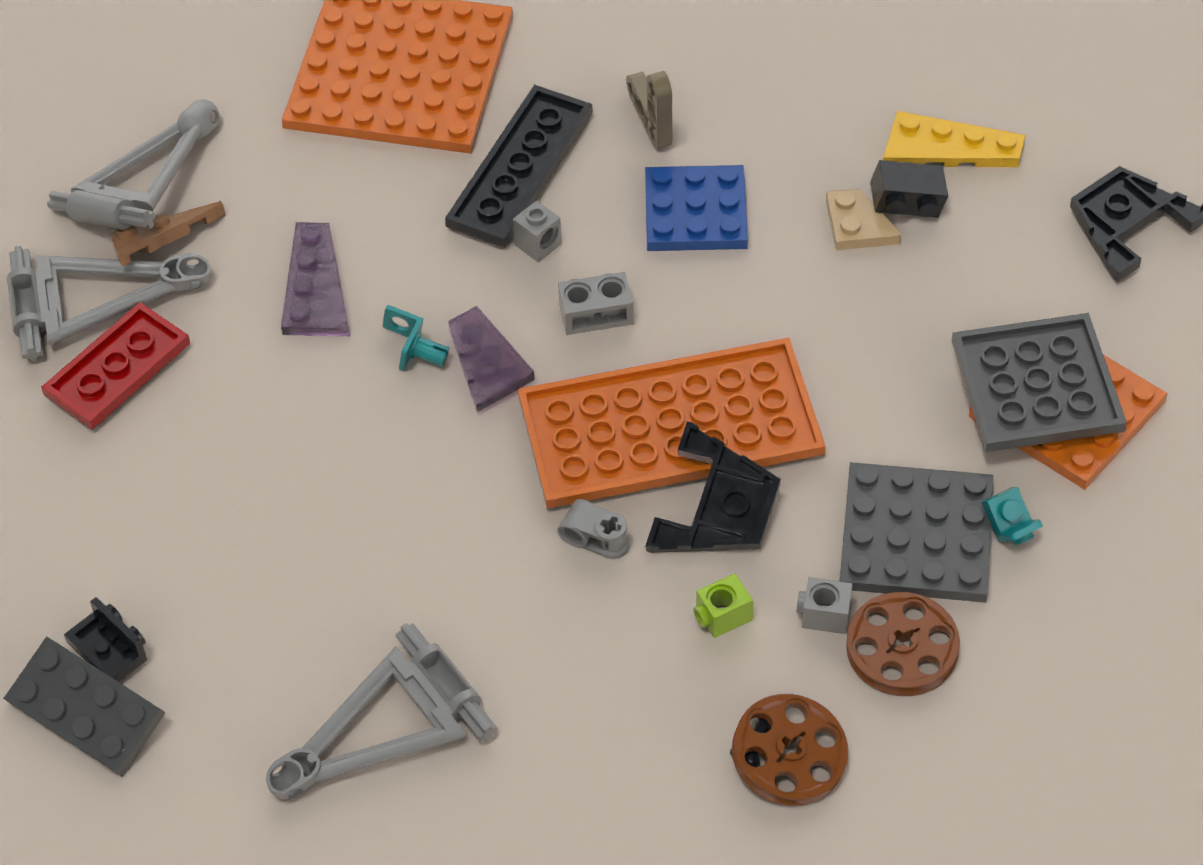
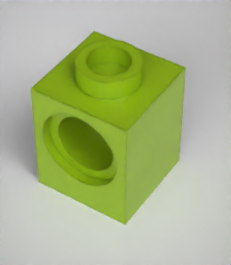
[693,573,753,638]

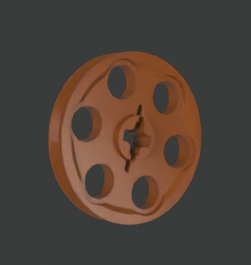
[846,592,960,696]
[732,694,848,806]

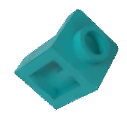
[981,487,1043,545]

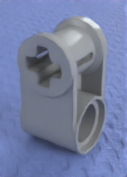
[557,499,630,559]

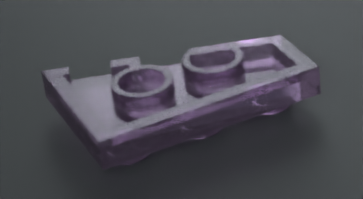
[448,306,535,412]

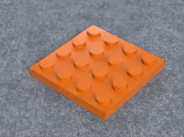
[968,354,1168,490]

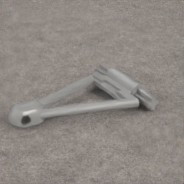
[47,99,220,230]
[7,246,211,362]
[266,623,498,800]

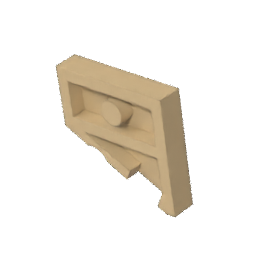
[826,188,901,250]

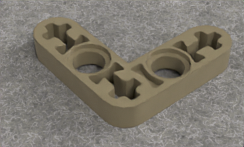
[626,71,673,149]

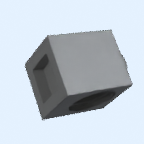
[513,200,562,262]
[796,577,853,634]

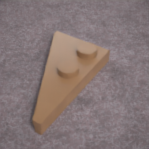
[109,201,225,266]

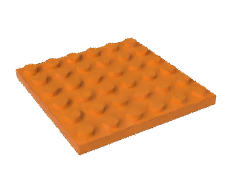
[281,0,513,154]

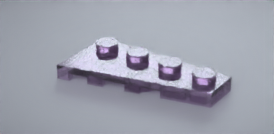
[281,222,350,336]

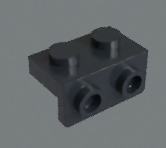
[64,597,147,682]

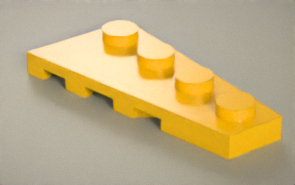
[883,111,1026,167]

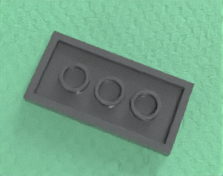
[3,636,165,777]

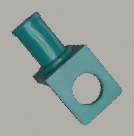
[382,305,450,371]

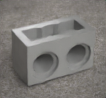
[558,272,633,335]

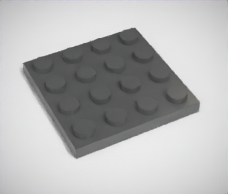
[951,313,1127,452]
[839,462,994,603]

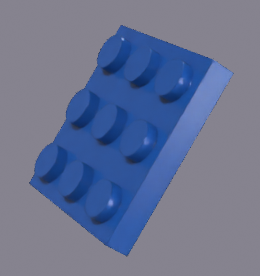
[645,165,748,251]

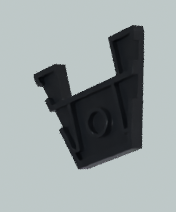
[1070,166,1203,282]
[645,421,781,553]

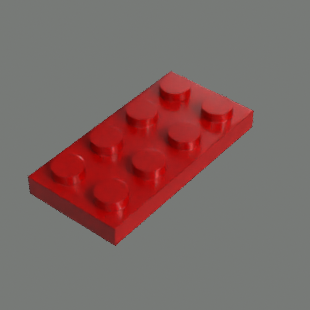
[41,302,190,430]

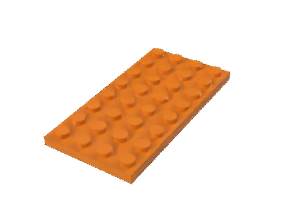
[518,337,826,509]

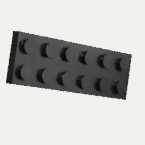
[445,84,593,248]

